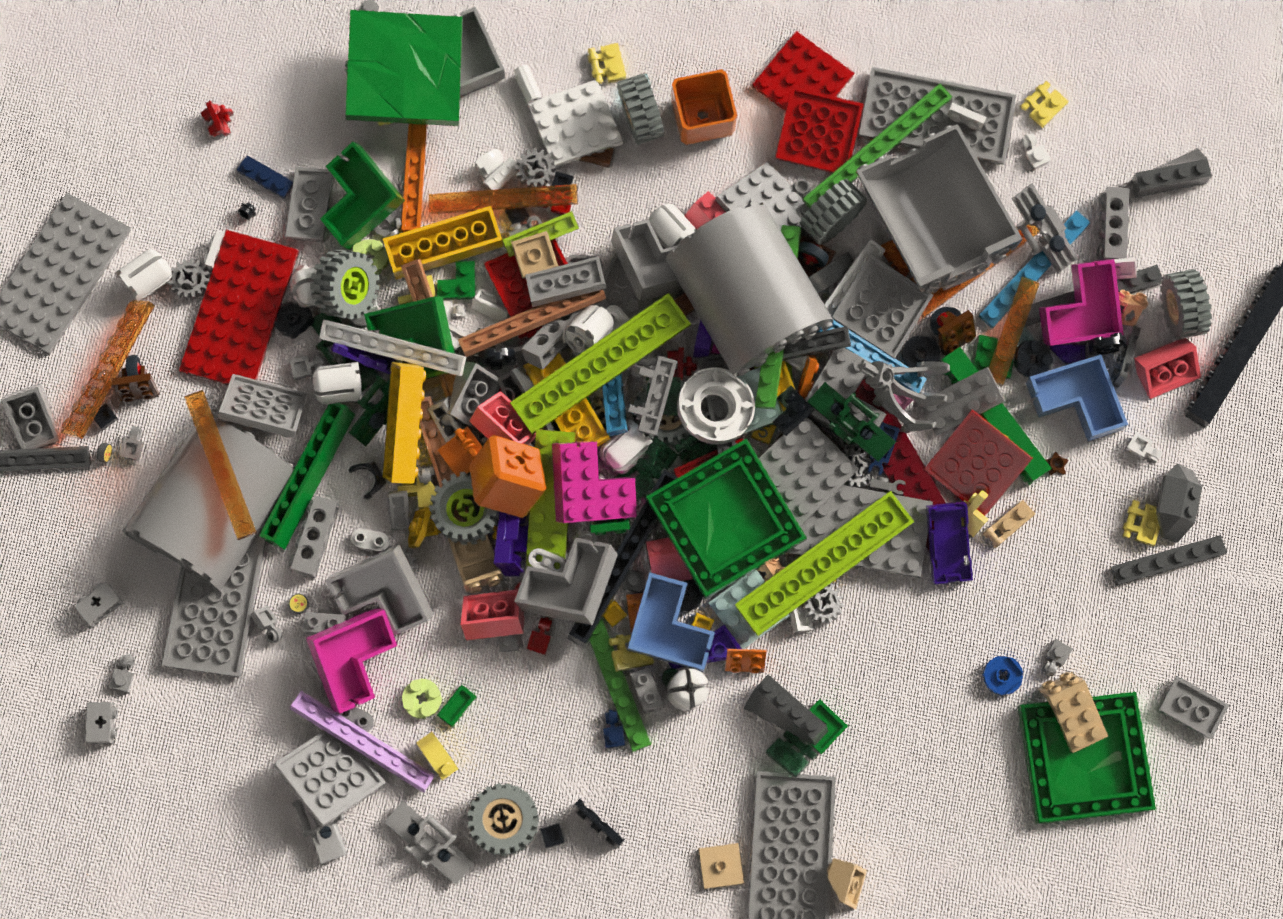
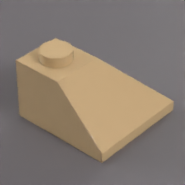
[827,858,867,909]

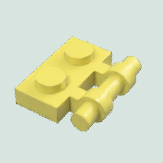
[588,43,626,84]
[1021,81,1069,128]
[1122,500,1160,547]
[609,634,654,672]

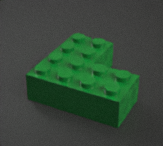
[320,141,405,250]
[364,296,455,379]

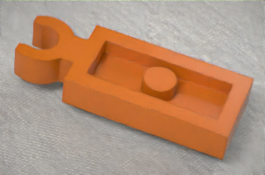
[797,355,819,399]

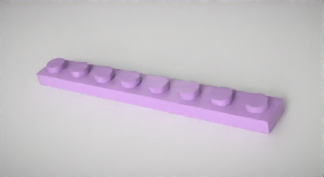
[289,691,435,793]

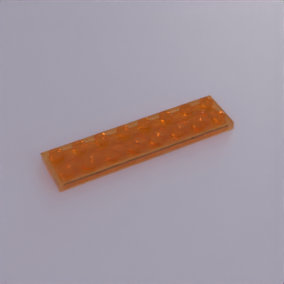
[61,300,155,439]

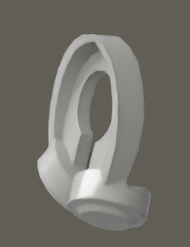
[374,215,402,238]

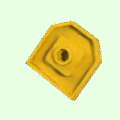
[408,507,441,549]

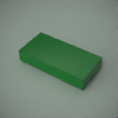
[437,684,477,728]

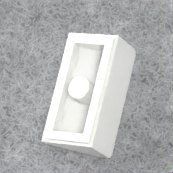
[471,288,509,321]

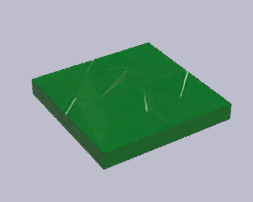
[346,10,462,126]
[646,438,807,599]
[1018,692,1156,824]

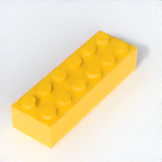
[383,206,503,280]
[382,362,426,484]

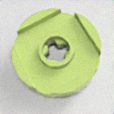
[352,239,389,275]
[402,679,442,719]

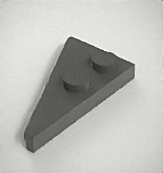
[1111,325,1141,388]

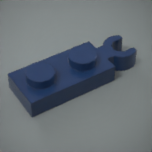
[868,422,900,476]

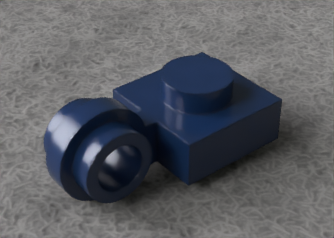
[603,710,625,749]

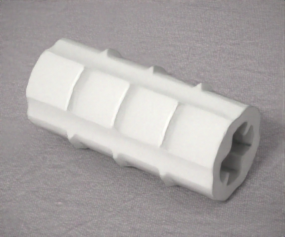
[514,65,542,104]
[483,158,518,194]

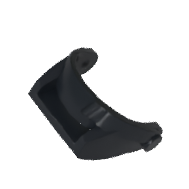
[348,461,386,500]

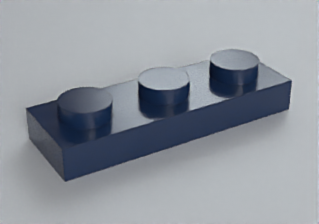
[237,155,293,199]

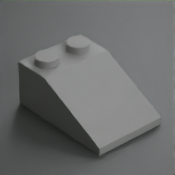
[448,361,500,431]
[1,383,60,449]

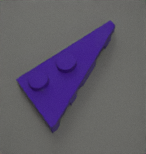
[331,343,396,375]
[668,625,742,669]

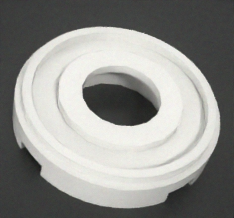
[677,367,755,444]

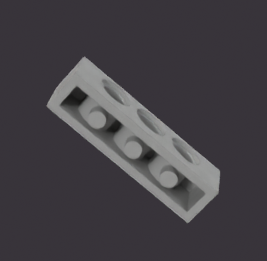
[1098,187,1129,260]
[522,308,584,370]
[289,495,339,578]

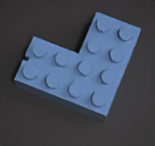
[1026,354,1128,441]
[627,572,715,672]

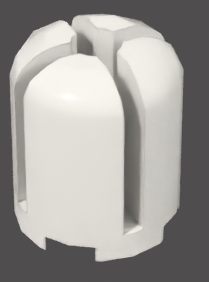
[648,203,697,249]
[116,249,172,303]
[291,267,317,308]
[562,305,614,356]
[313,362,363,405]
[599,419,655,475]
[666,669,709,711]

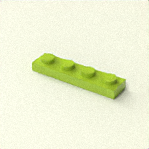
[502,211,579,257]

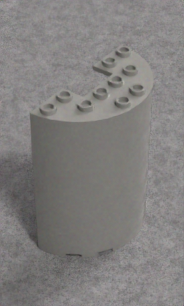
[856,124,1022,293]
[666,201,834,376]
[122,415,295,591]

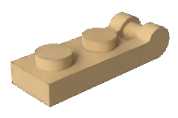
[983,500,1035,548]

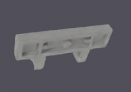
[628,356,677,436]

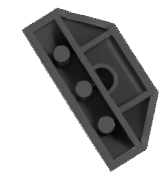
[1156,464,1202,543]

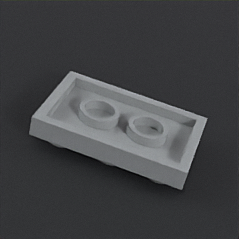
[1158,676,1229,740]

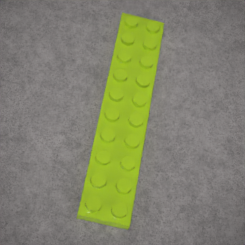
[510,293,691,435]
[734,491,914,637]

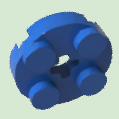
[983,656,1023,696]

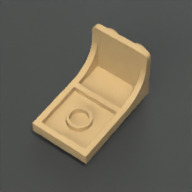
[448,534,503,594]
[1038,672,1108,753]

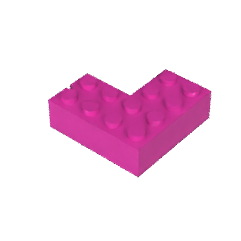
[1039,259,1124,346]
[552,441,637,523]
[306,607,397,714]

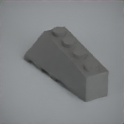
[1131,148,1212,198]
[498,366,561,447]
[744,674,828,746]

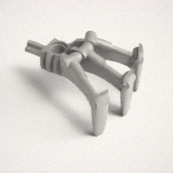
[857,360,950,433]

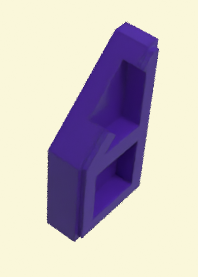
[1049,344,1086,365]

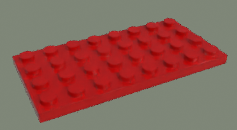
[179,229,299,385]

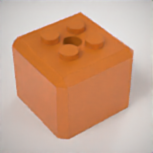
[671,69,737,145]
[469,435,546,518]

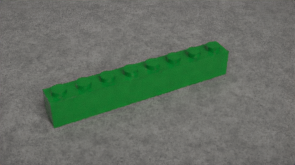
[940,347,1052,485]
[259,403,356,550]

